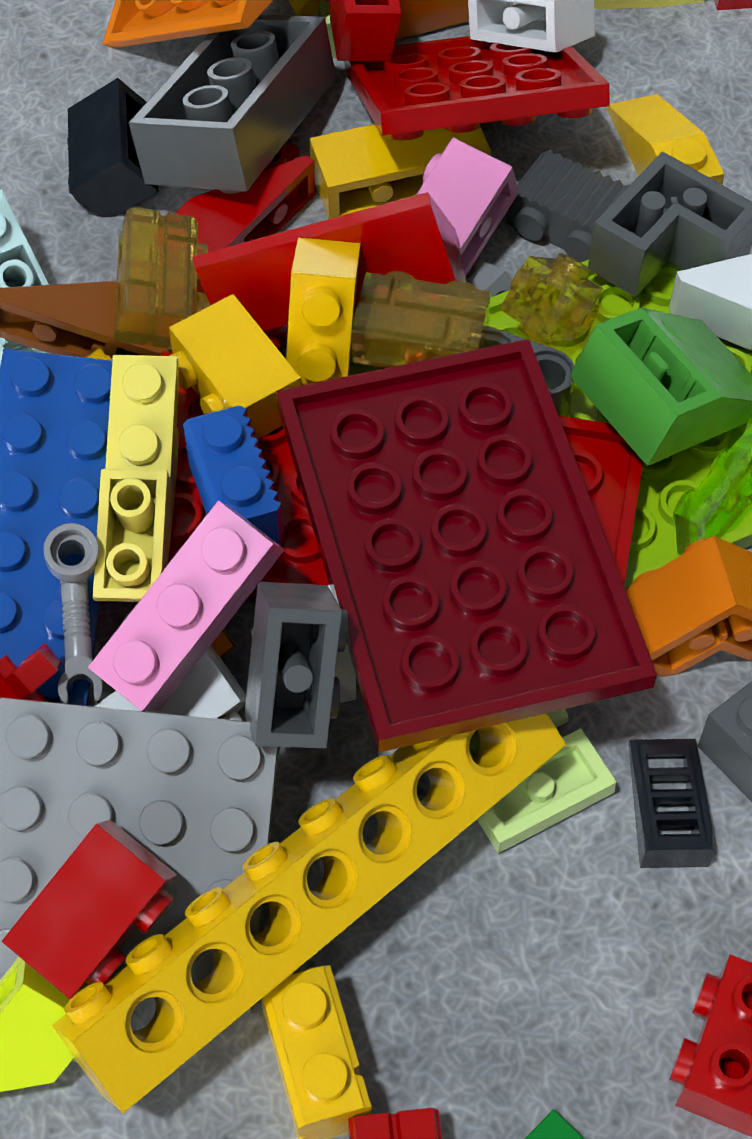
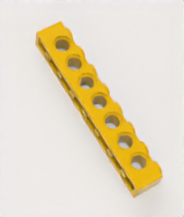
[52,713,566,1114]

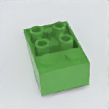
[569,308,752,466]

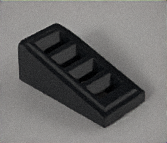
[628,739,715,868]

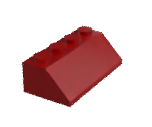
[193,192,469,352]

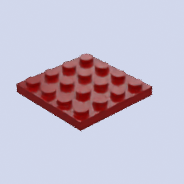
[344,36,610,140]

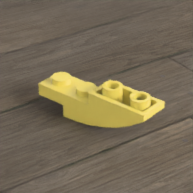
[93,355,180,602]

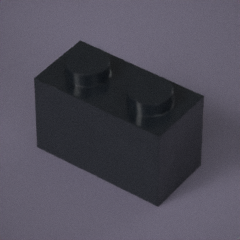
[67,78,159,218]

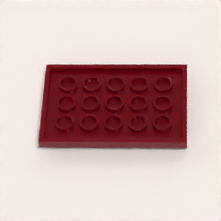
[276,339,657,753]

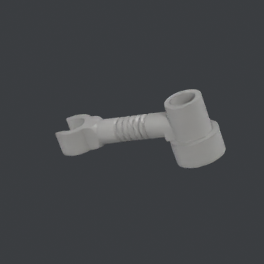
[43,523,103,705]

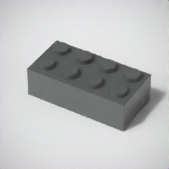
[129,15,336,194]

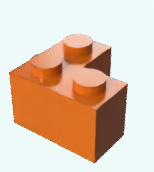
[625,535,752,677]

